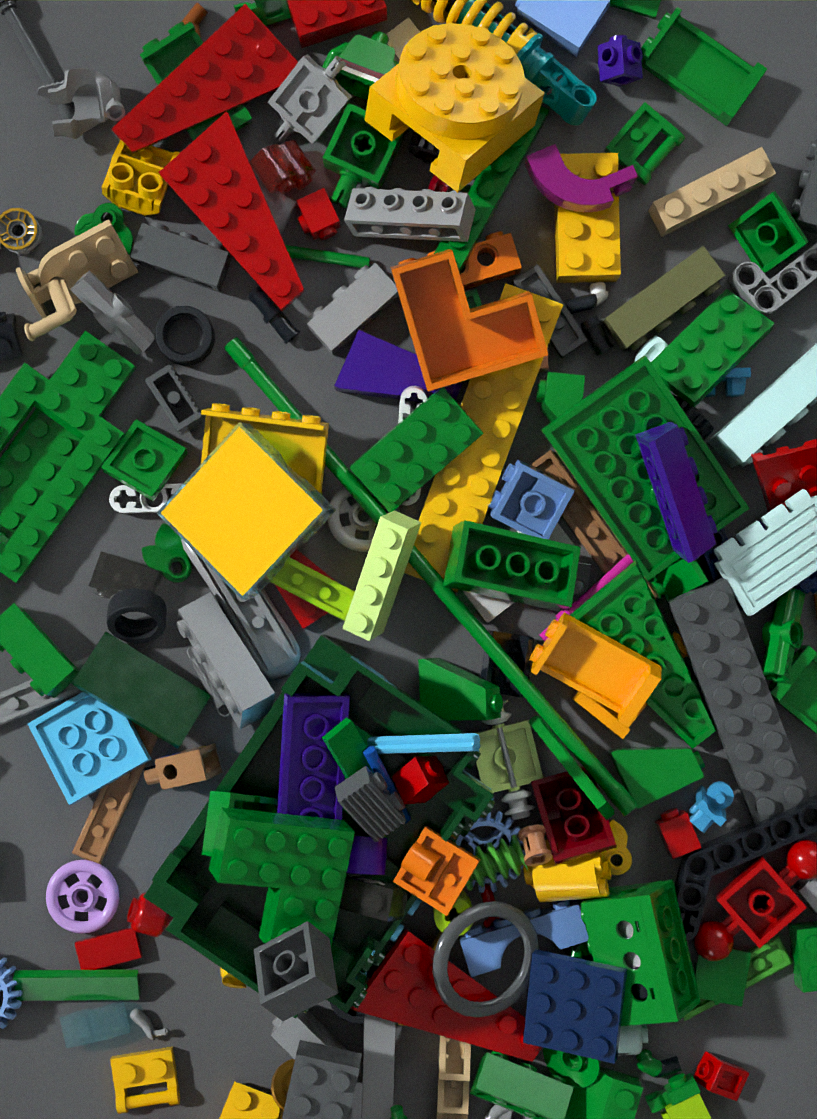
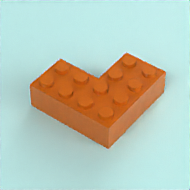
[390,249,549,392]

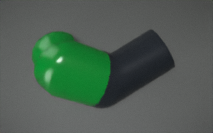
[636,1049,682,1078]

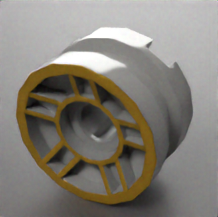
[0,208,43,255]

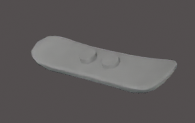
[181,535,301,680]

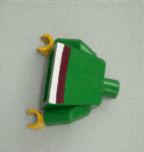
[322,31,399,101]

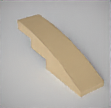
[436,1035,471,1119]

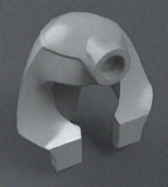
[37,68,125,139]

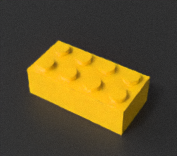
[554,153,621,283]

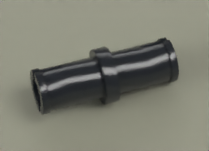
[247,286,300,344]

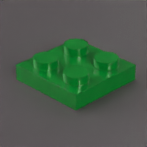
[101,419,188,501]

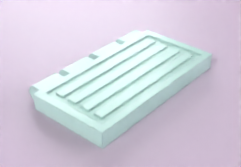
[714,489,817,616]

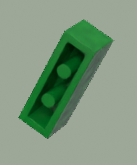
[0,603,79,699]
[469,1051,574,1119]

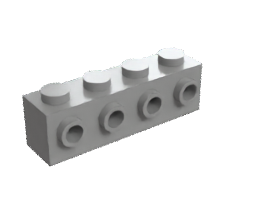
[344,187,476,242]

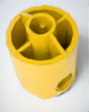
[523,839,612,902]

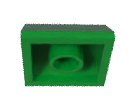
[728,191,809,273]

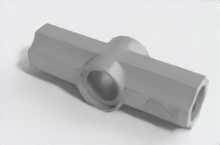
[71,270,156,355]

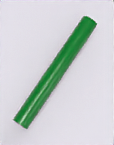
[285,245,370,268]

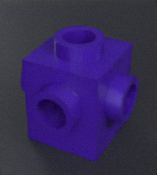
[597,35,643,87]

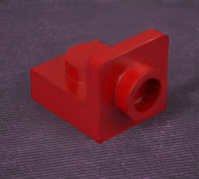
[693,1051,750,1101]

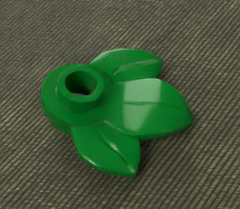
[74,203,133,255]
[142,523,192,583]

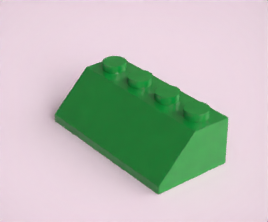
[564,1067,643,1119]

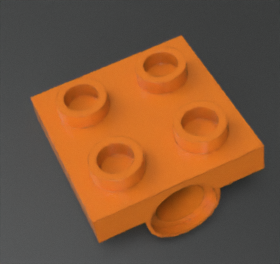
[393,826,481,916]

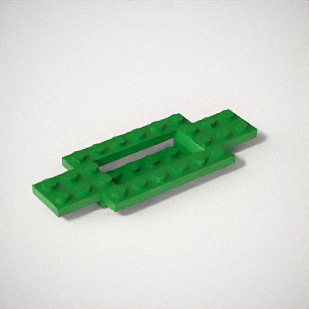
[0,330,137,583]

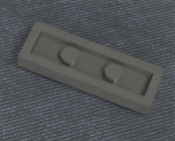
[512,264,588,358]

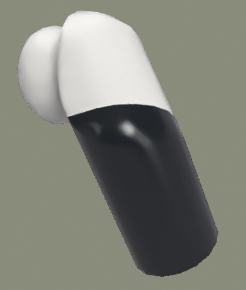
[566,282,608,314]

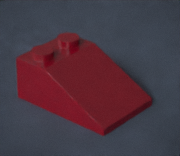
[531,767,617,865]

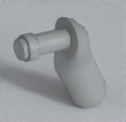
[130,1008,169,1040]

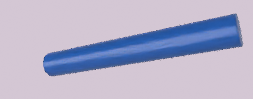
[363,746,411,824]

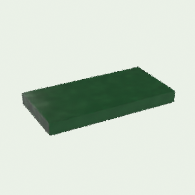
[72,632,211,749]

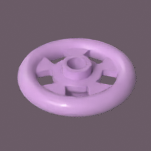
[46,860,119,934]

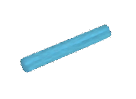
[367,733,480,754]

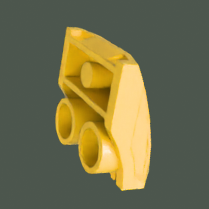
[101,140,180,216]

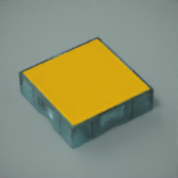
[157,422,336,600]

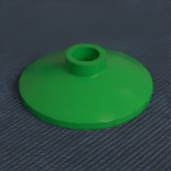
[543,1048,601,1088]

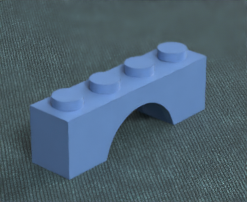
[459,900,588,977]

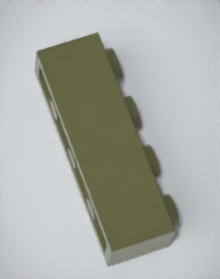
[602,246,725,352]

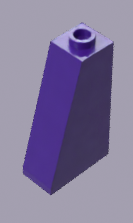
[334,330,463,402]

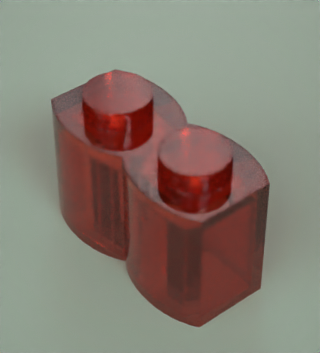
[249,140,316,195]

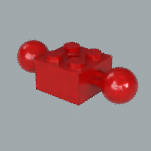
[694,840,817,961]

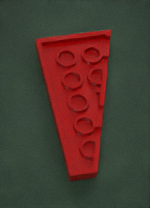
[351,929,542,1062]

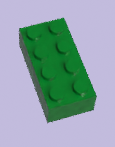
[443,520,581,611]

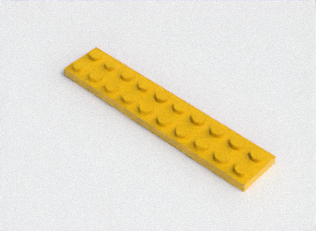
[404,283,563,592]

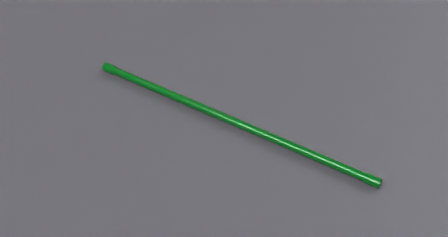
[224,337,638,816]

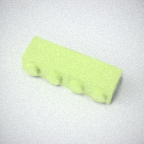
[342,510,422,641]

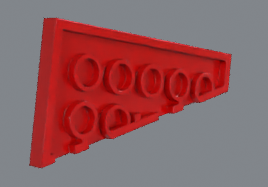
[112,4,298,154]
[158,111,305,311]
[751,439,817,512]

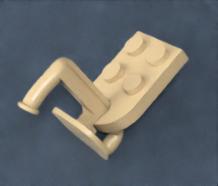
[16,219,138,341]

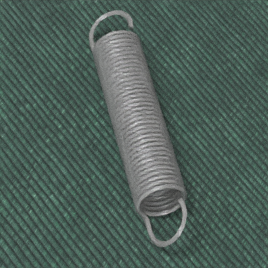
[187,646,230,717]

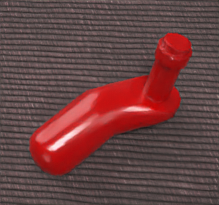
[480,884,499,928]

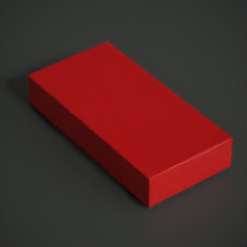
[74,927,143,970]

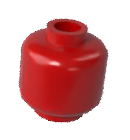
[127,893,173,937]

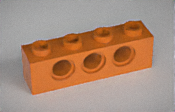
[398,231,522,290]

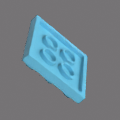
[28,692,152,805]

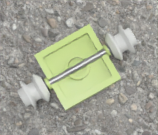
[476,700,543,820]

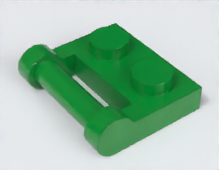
[604,102,685,185]

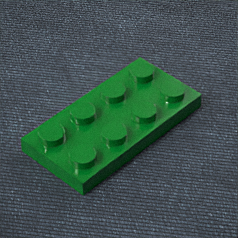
[651,289,774,408]
[350,387,484,512]

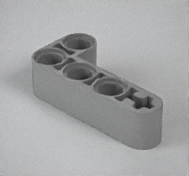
[729,243,817,317]

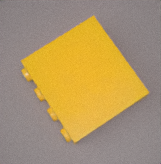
[201,403,329,537]

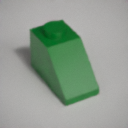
[651,557,708,601]

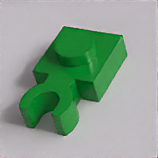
[645,1073,701,1113]

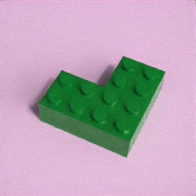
[209,807,355,946]

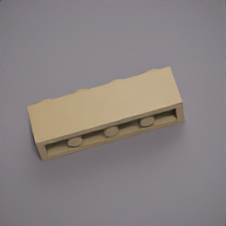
[648,147,776,237]

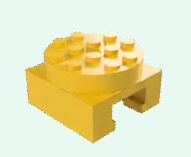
[364,22,545,193]

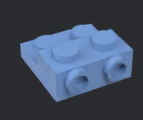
[488,459,575,539]

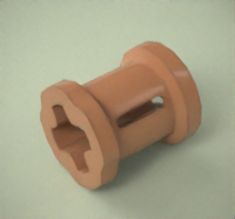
[518,824,553,866]

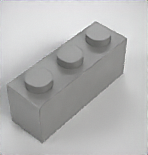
[307,262,399,355]

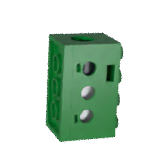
[581,880,701,1026]

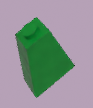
[418,658,503,721]
[608,747,705,809]

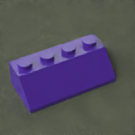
[635,421,717,563]

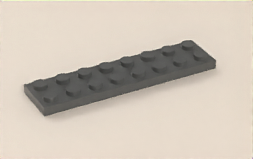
[667,578,811,824]

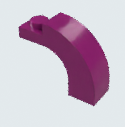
[525,144,638,212]

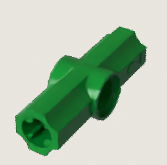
[762,588,805,683]

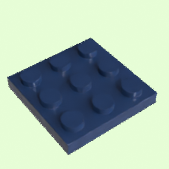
[523,949,627,1064]

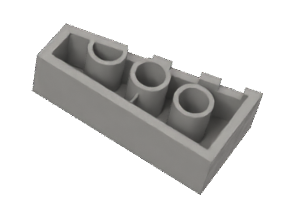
[176,592,275,730]

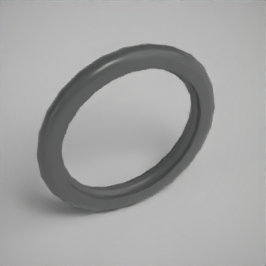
[432,901,539,1017]

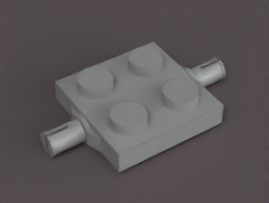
[268,54,352,144]

